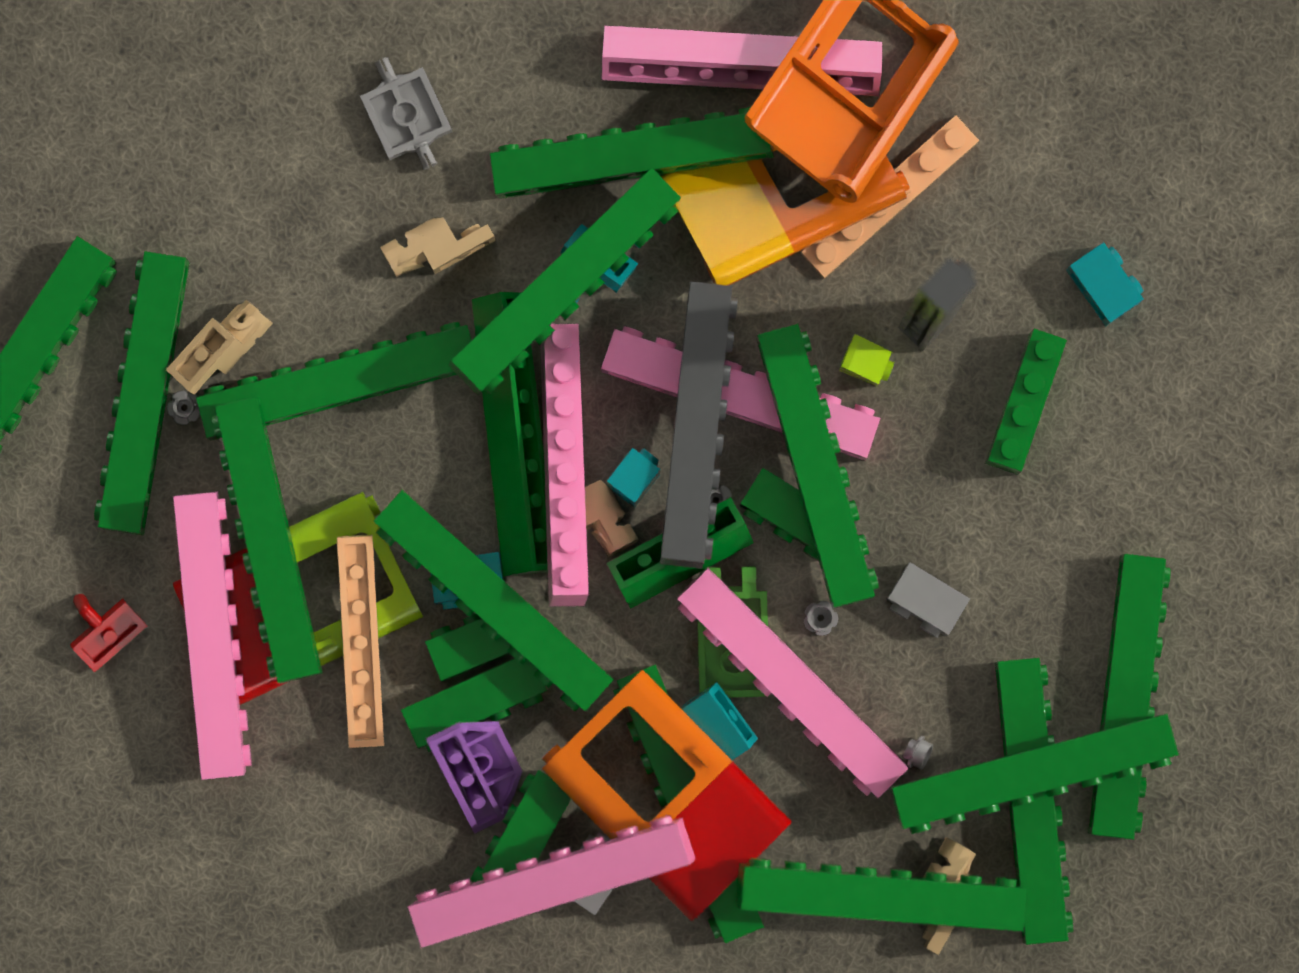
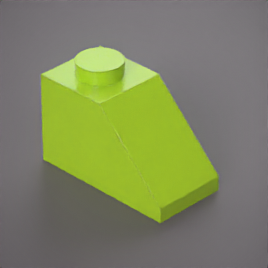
[838,334,895,386]

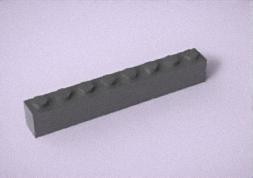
[898,257,977,351]
[660,281,738,569]

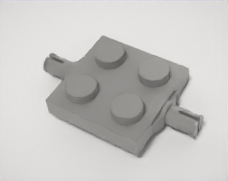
[360,57,452,170]

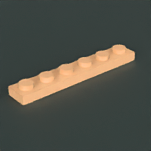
[801,115,979,279]
[337,535,384,748]

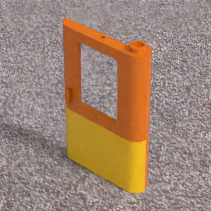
[661,146,910,286]

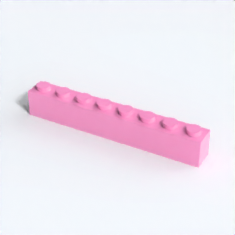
[602,26,882,96]
[540,324,589,606]
[601,326,880,461]
[173,491,252,780]
[677,567,908,798]
[408,815,695,948]

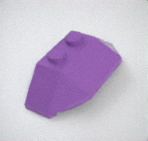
[426,721,522,834]

